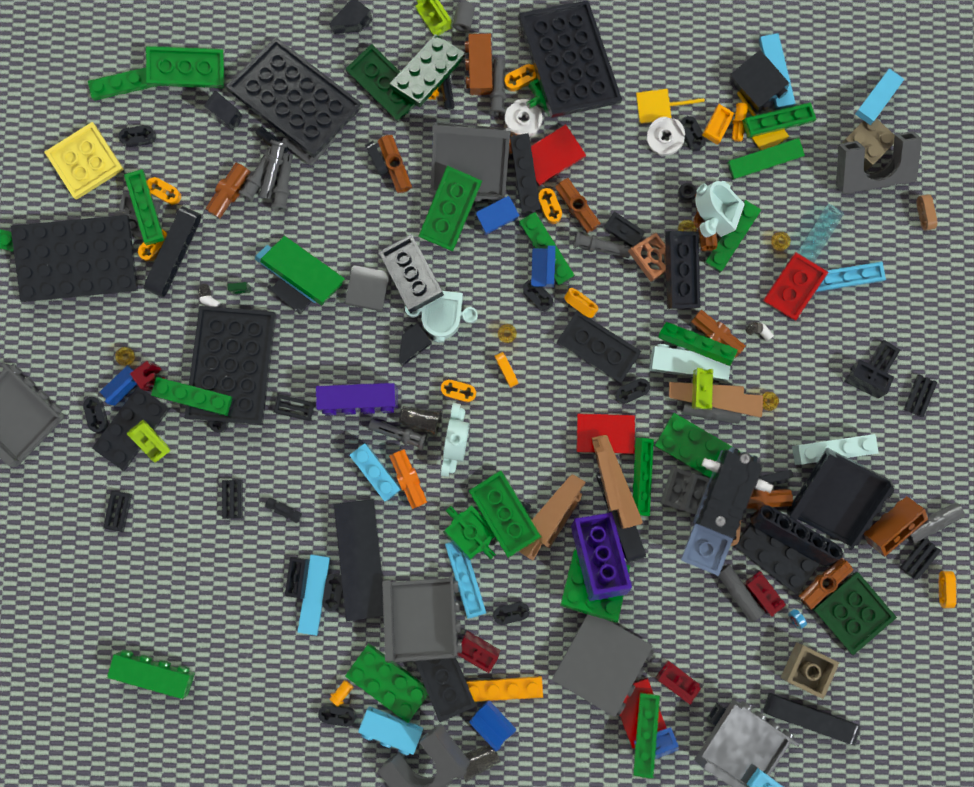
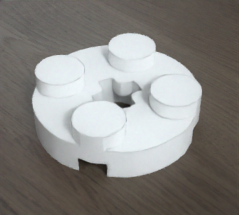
[505,99,542,137]
[647,117,685,156]

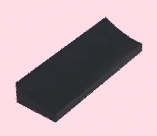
[334,499,384,622]

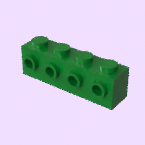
[107,650,195,699]

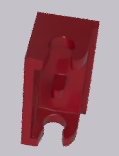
[130,361,166,392]
[744,571,786,617]
[459,631,501,673]
[655,660,701,705]

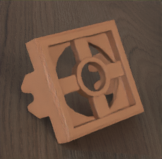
[628,233,666,282]

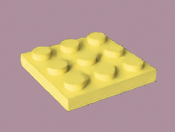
[45,122,124,200]

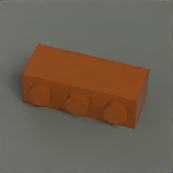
[465,33,492,95]
[863,496,928,557]

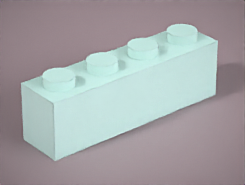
[649,344,730,382]
[792,434,879,465]

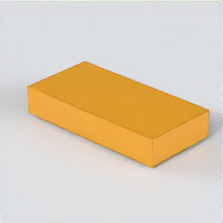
[702,104,735,145]

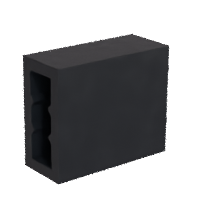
[729,50,789,113]

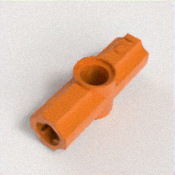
[389,449,428,509]

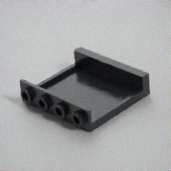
[787,448,895,551]

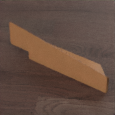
[669,382,763,417]
[592,435,643,529]
[519,474,585,561]

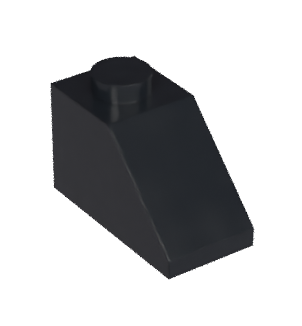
[329,0,372,34]
[204,91,242,131]
[398,323,432,367]

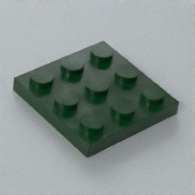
[812,571,897,656]

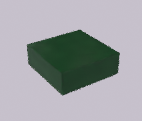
[227,282,251,295]

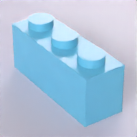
[350,443,402,502]
[358,706,423,755]

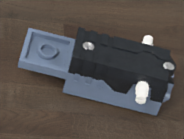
[680,447,773,576]

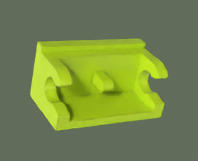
[415,0,452,36]
[692,368,713,410]
[126,419,171,463]

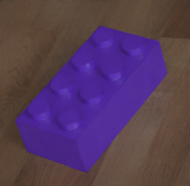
[316,383,399,416]
[571,513,632,601]

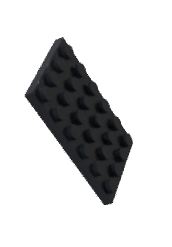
[518,0,622,118]
[226,37,362,158]
[11,215,138,302]
[184,306,276,426]

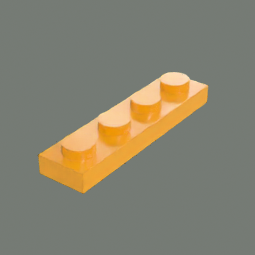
[466,676,543,702]

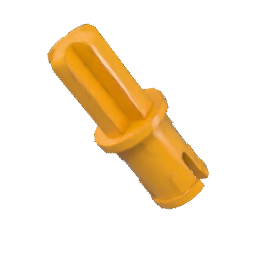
[732,103,748,142]

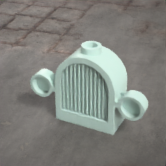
[696,181,744,237]
[405,291,478,343]
[441,403,470,477]

